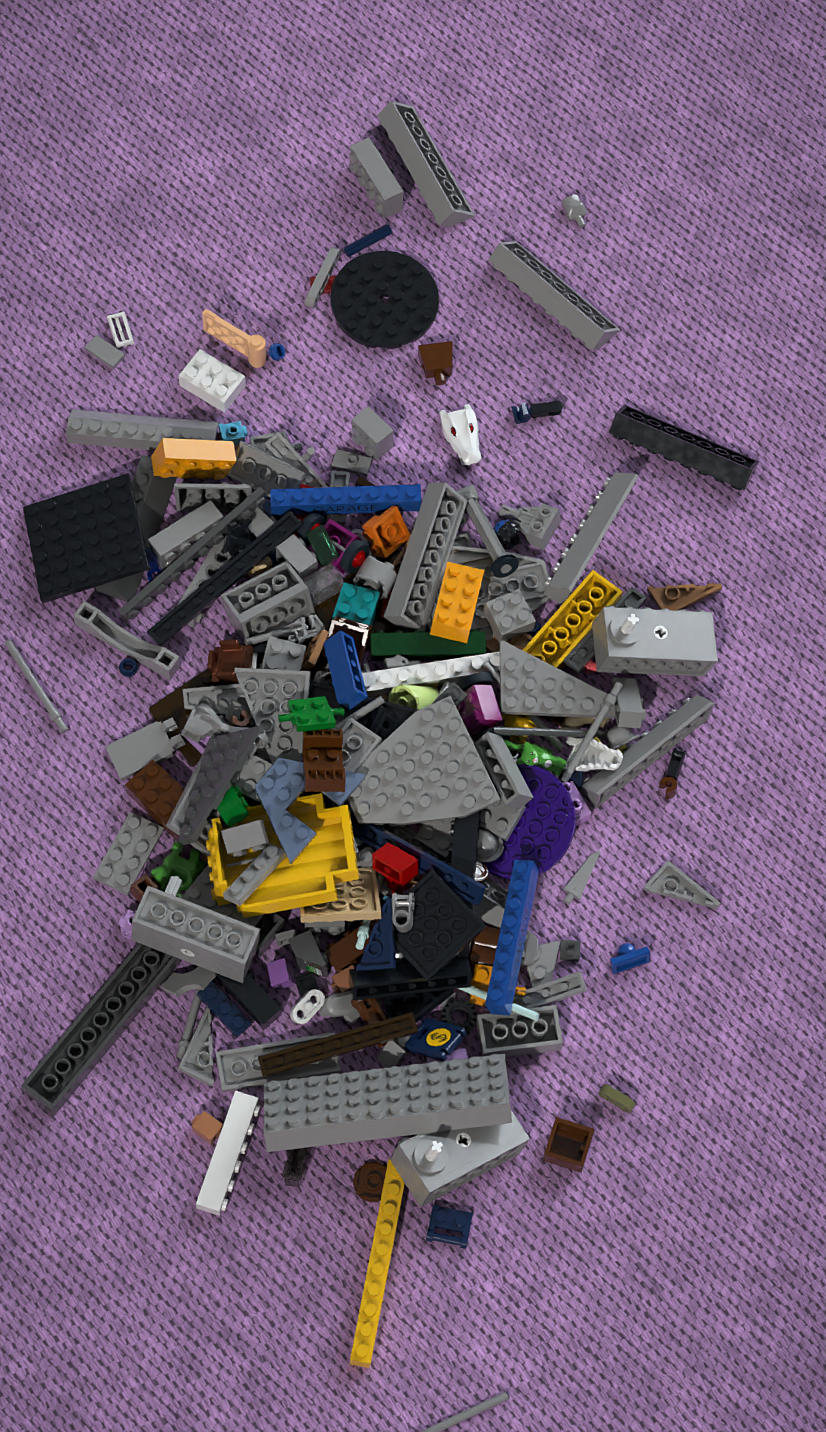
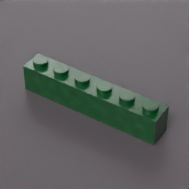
[369,629,486,661]

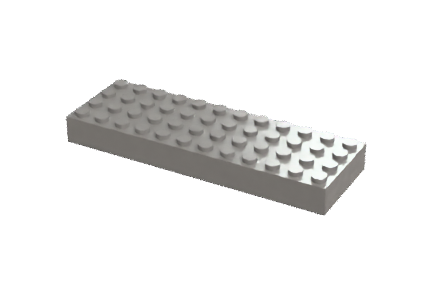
[264,1054,512,1152]

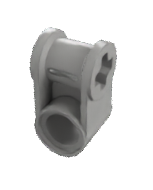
[392,893,415,932]

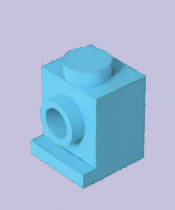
[219,421,248,445]

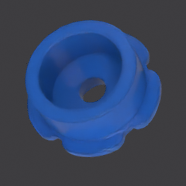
[269,343,285,361]

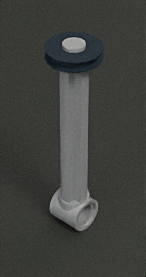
[457,484,519,578]

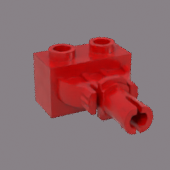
[372,842,418,898]

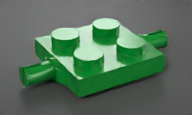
[278,696,345,732]

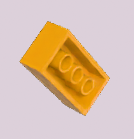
[151,438,236,480]
[430,561,484,643]

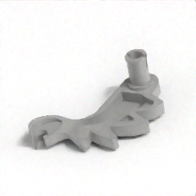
[193,703,269,760]
[319,991,382,1025]

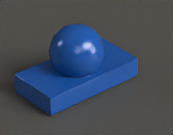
[610,943,650,974]

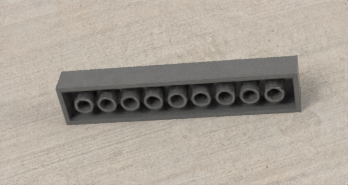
[21,943,180,1116]

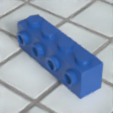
[324,631,367,709]

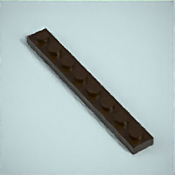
[258,1012,418,1078]

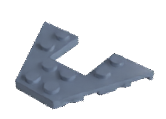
[254,758,366,864]

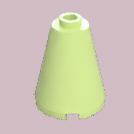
[388,685,439,710]

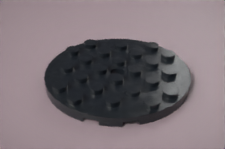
[330,251,439,349]

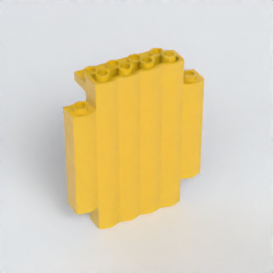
[206,793,359,918]

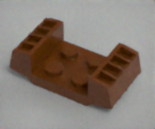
[302,729,346,792]

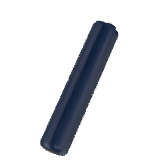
[344,225,392,257]

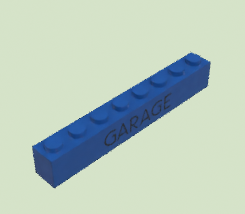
[270,484,422,516]
[485,860,539,1016]

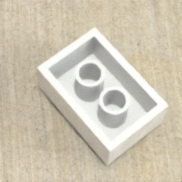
[179,349,246,413]

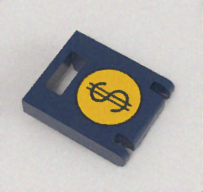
[405,1018,467,1061]

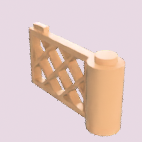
[202,309,266,368]

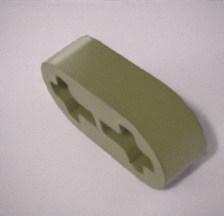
[598,1084,636,1113]

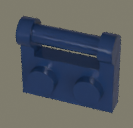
[426,1205,473,1249]

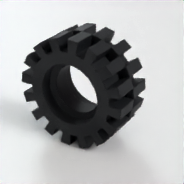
[441,998,477,1035]

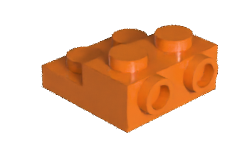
[362,505,410,558]

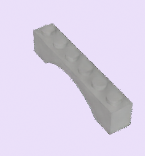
[73,601,181,680]

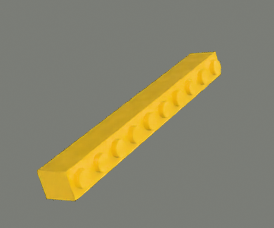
[349,1159,405,1368]

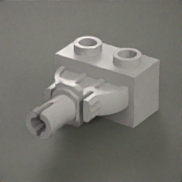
[499,503,561,550]

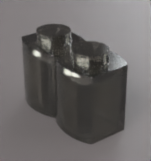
[283,1148,307,1187]

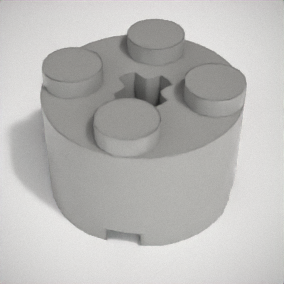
[353,556,397,600]

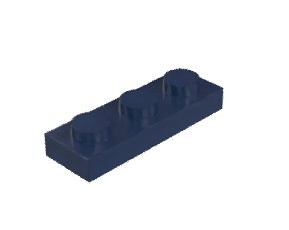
[196,981,252,1039]

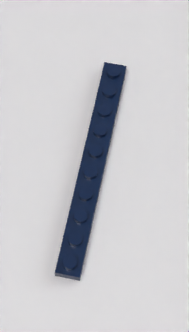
[326,800,486,905]

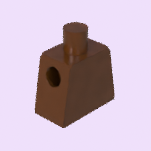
[418,341,453,385]

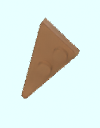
[647,583,722,611]

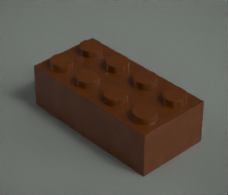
[125,760,184,843]

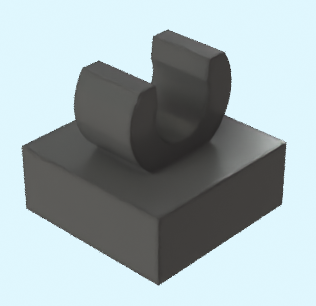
[560,940,581,962]

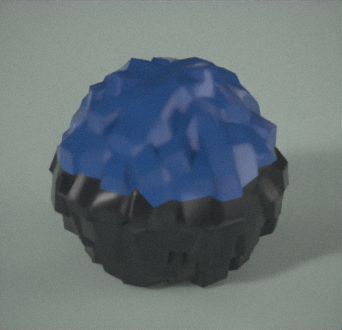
[493,519,521,549]

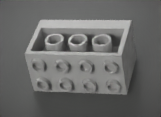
[221,561,315,642]

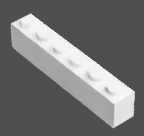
[196,1091,261,1216]

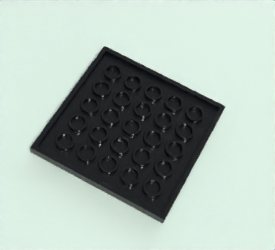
[23,473,150,603]

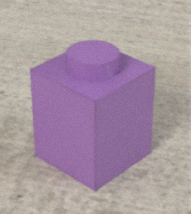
[267,957,297,990]

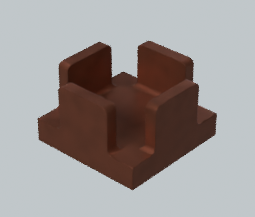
[207,640,253,685]

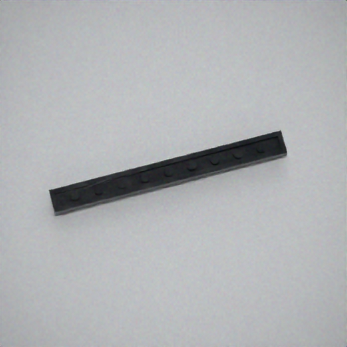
[147,511,303,646]

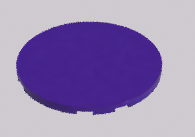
[479,764,576,880]

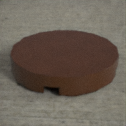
[353,1162,387,1203]

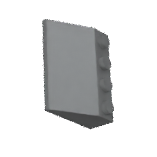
[174,482,252,512]

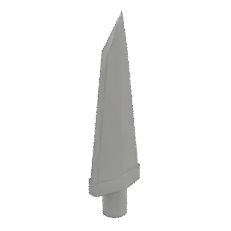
[563,851,600,905]

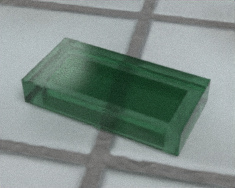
[306,524,340,567]

